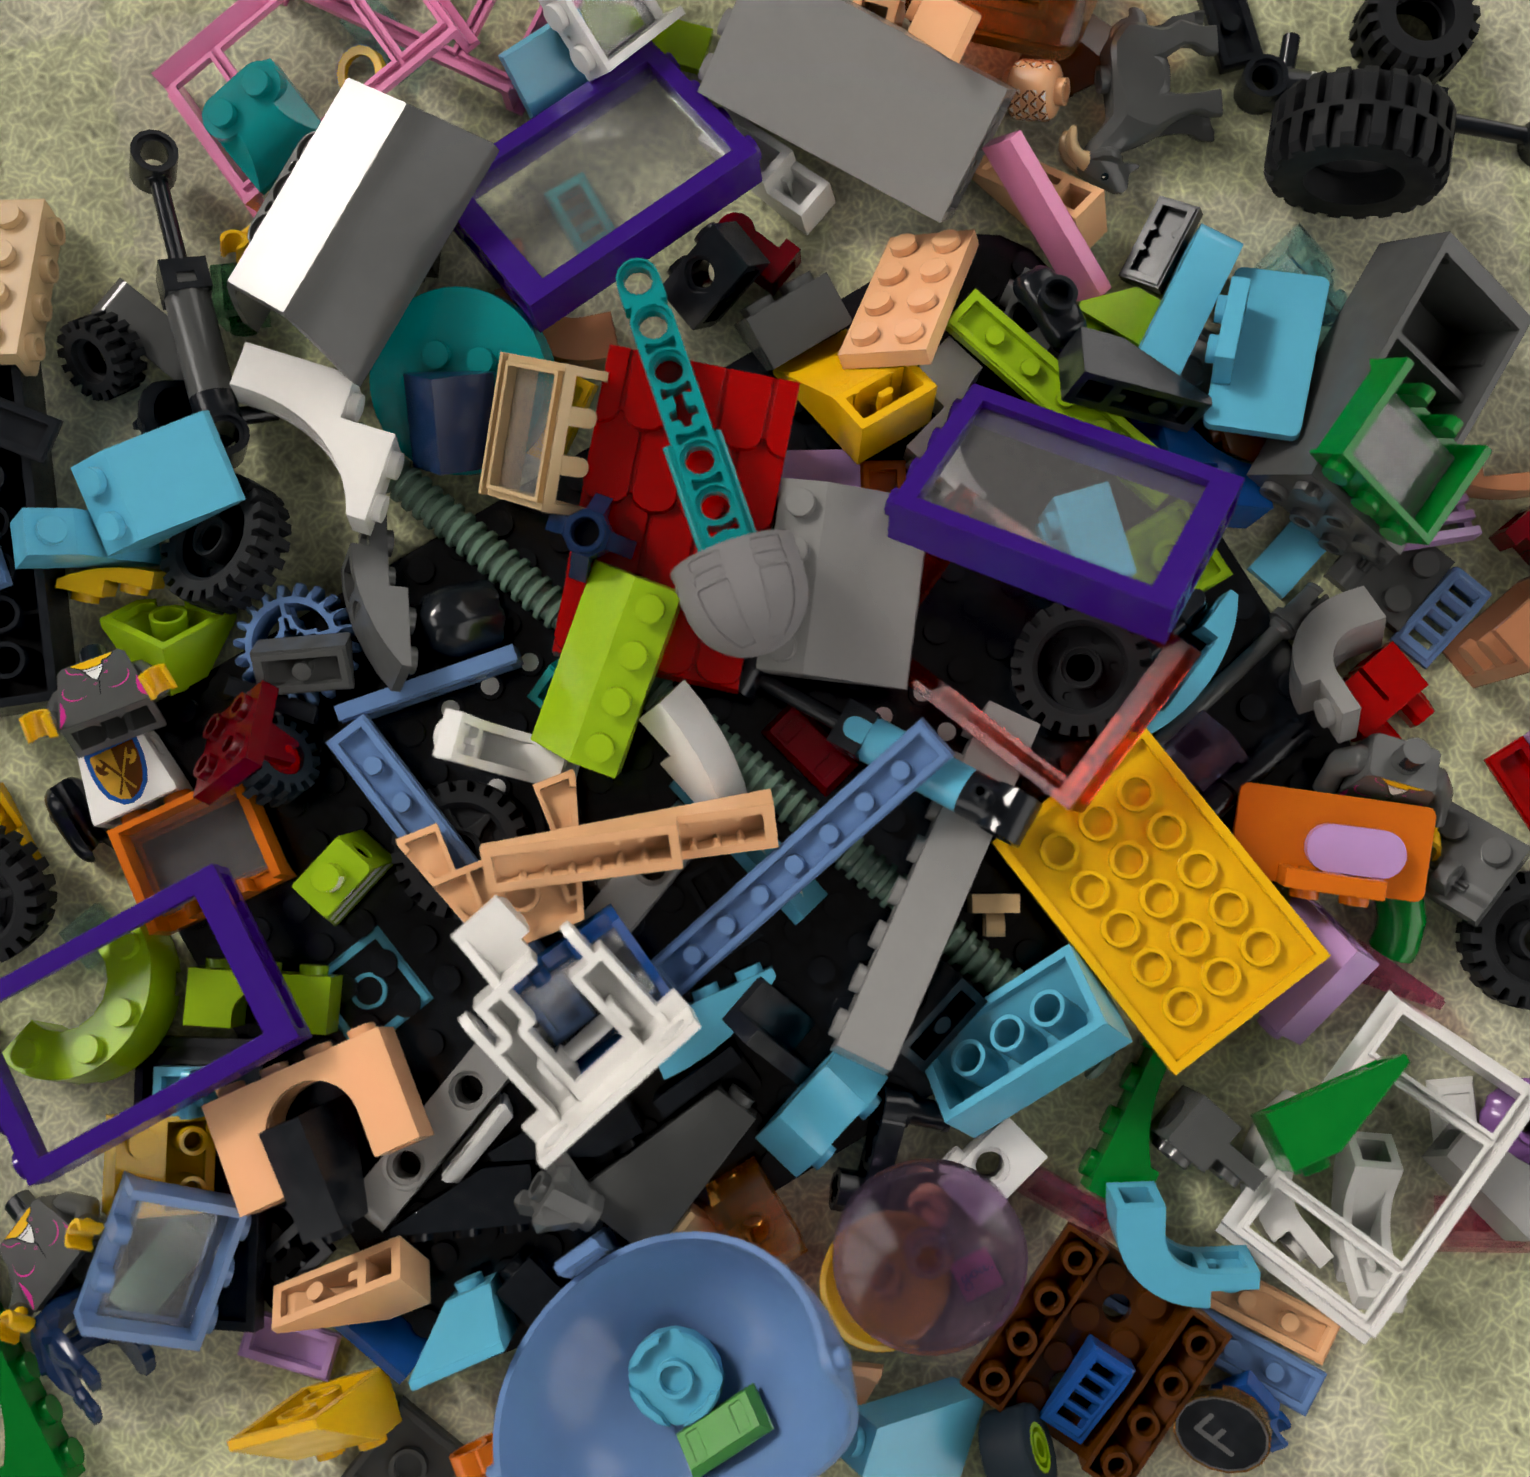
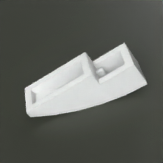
[698,108,836,236]
[639,679,747,803]

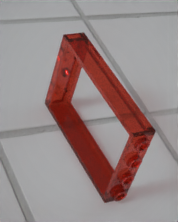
[908,484,1202,813]

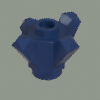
[545,493,637,583]

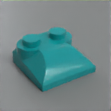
[202,58,321,195]

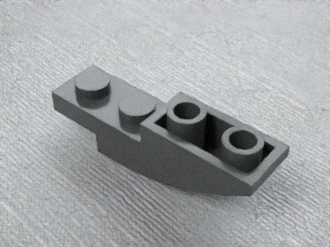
[341,514,418,692]

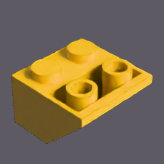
[102,1114,216,1218]

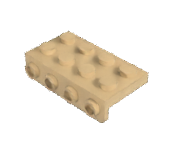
[0,199,66,376]

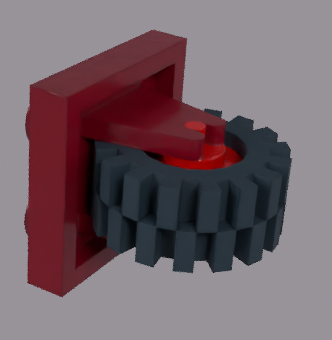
[193,680,321,807]

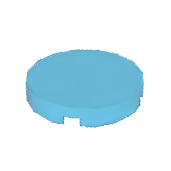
[628,1325,725,1427]

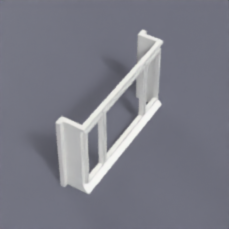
[1215,990,1530,1345]

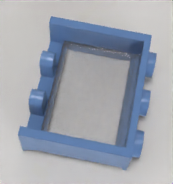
[73,1171,251,1352]

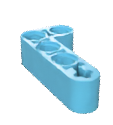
[1138,223,1243,376]

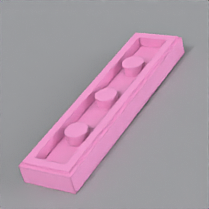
[982,130,1112,301]

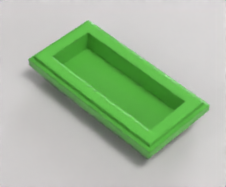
[676,1383,774,1477]

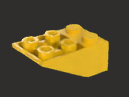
[773,329,938,465]

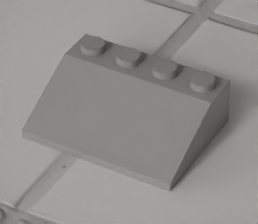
[756,477,932,690]

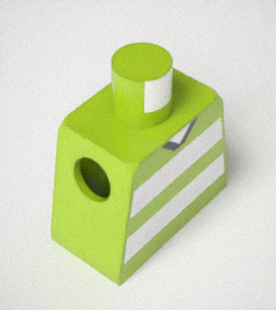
[292,829,394,926]

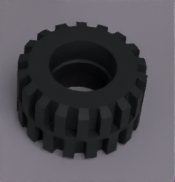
[1349,0,1481,85]

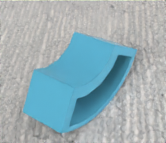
[755,1052,888,1178]

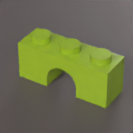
[183,957,343,1035]

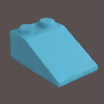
[70,410,246,556]

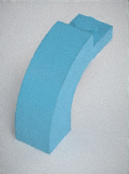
[1106,1181,1261,1308]

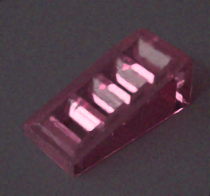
[1355,939,1446,1010]

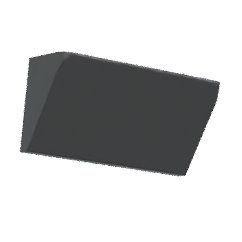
[250,632,355,695]

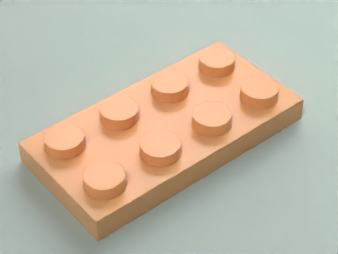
[838,229,979,369]

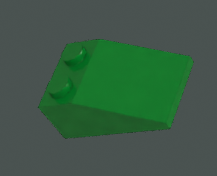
[1250,1053,1410,1177]

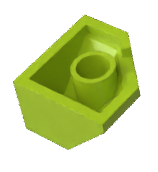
[99,599,237,697]

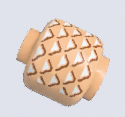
[1001,58,1070,122]

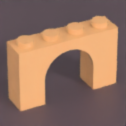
[201,1022,434,1217]

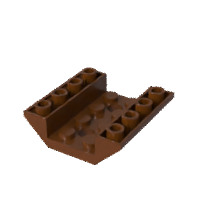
[960,1221,1233,1477]

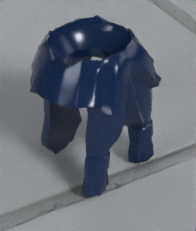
[30,1284,156,1426]

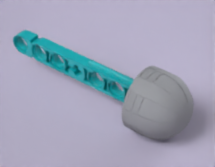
[616,258,809,658]

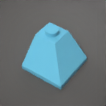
[408,1271,519,1391]

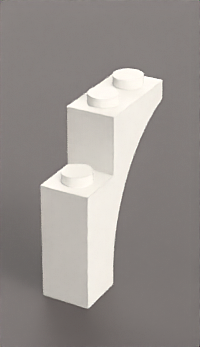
[230,342,404,536]

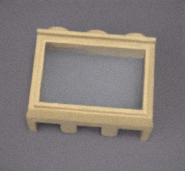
[478,351,609,516]

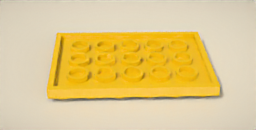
[991,725,1331,1076]

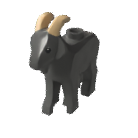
[1058,7,1223,195]

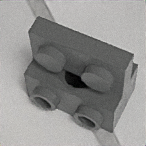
[1150,1085,1267,1192]

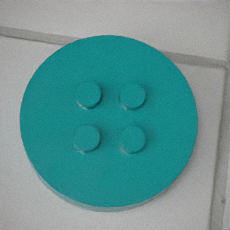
[369,286,555,475]

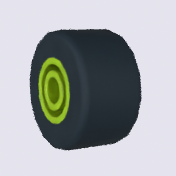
[978,1402,1057,1477]

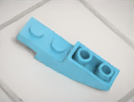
[658,962,776,1080]

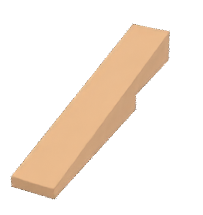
[480,788,779,894]

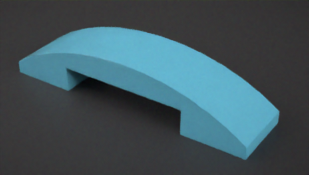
[1111,589,1239,746]

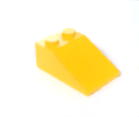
[227,1367,402,1462]

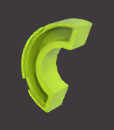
[2,924,181,1084]

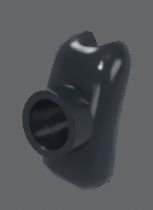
[1012,265,1087,353]
[44,777,114,863]

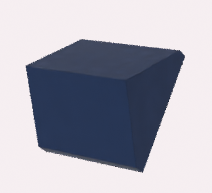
[403,371,496,475]

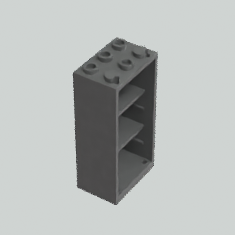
[1246,231,1530,557]

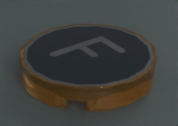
[1173,1384,1272,1473]

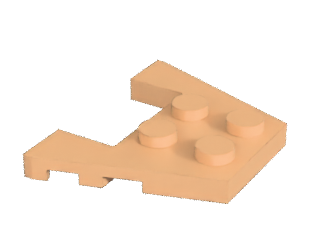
[395,769,585,944]

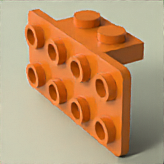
[1233,782,1436,908]

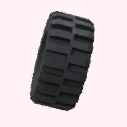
[1263,65,1457,219]

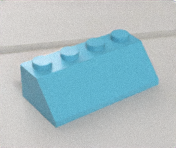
[925,944,1133,1138]

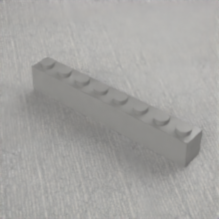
[828,700,1041,1075]

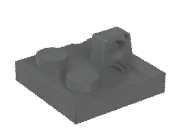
[1323,546,1455,633]
[1424,801,1530,927]

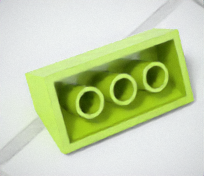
[531,559,681,779]

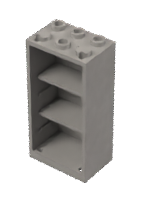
[697,0,1018,223]

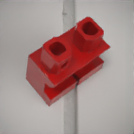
[1342,641,1435,742]

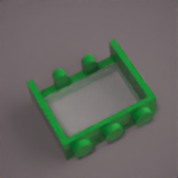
[1309,357,1493,546]

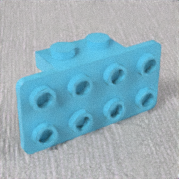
[1203,267,1330,441]

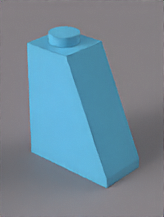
[840,1377,984,1477]

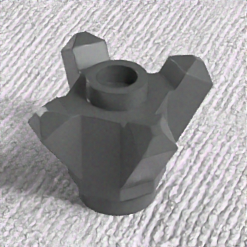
[514,1151,605,1234]

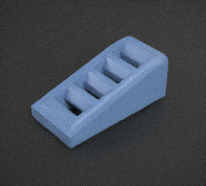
[1389,567,1492,669]
[554,1226,623,1279]

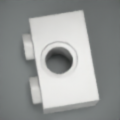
[936,1117,1048,1225]

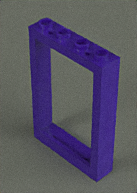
[0,863,313,1186]

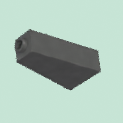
[586,1082,758,1244]

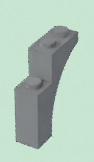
[1422,1123,1530,1242]

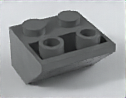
[734,270,853,371]

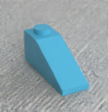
[10,508,161,569]

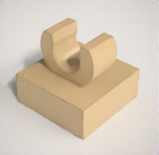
[967,893,1020,937]

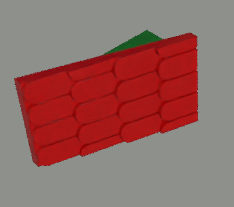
[552,344,800,694]

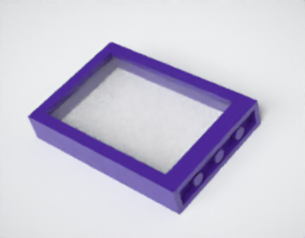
[453,41,762,333]
[884,383,1245,644]

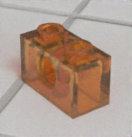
[705,1157,808,1265]

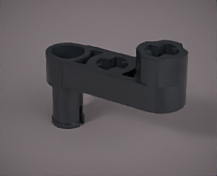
[829,1085,951,1215]

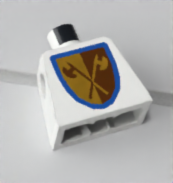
[77,730,193,829]

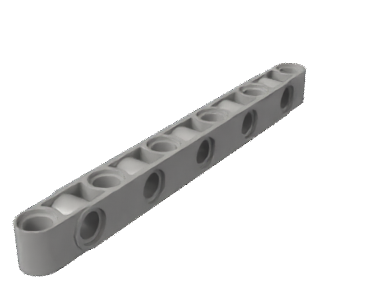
[364,800,692,1233]

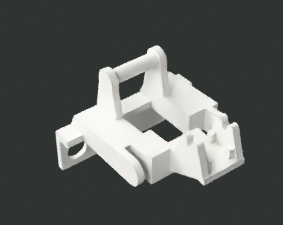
[450,895,701,1170]

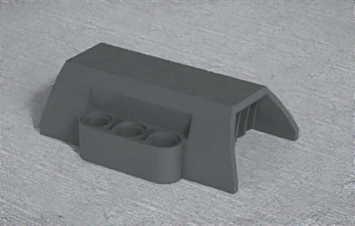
[227,77,500,387]

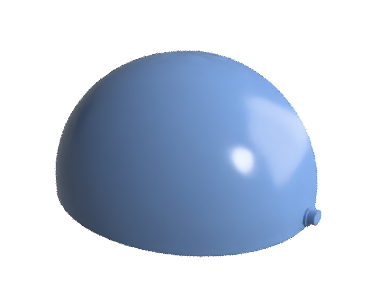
[486,1231,859,1477]

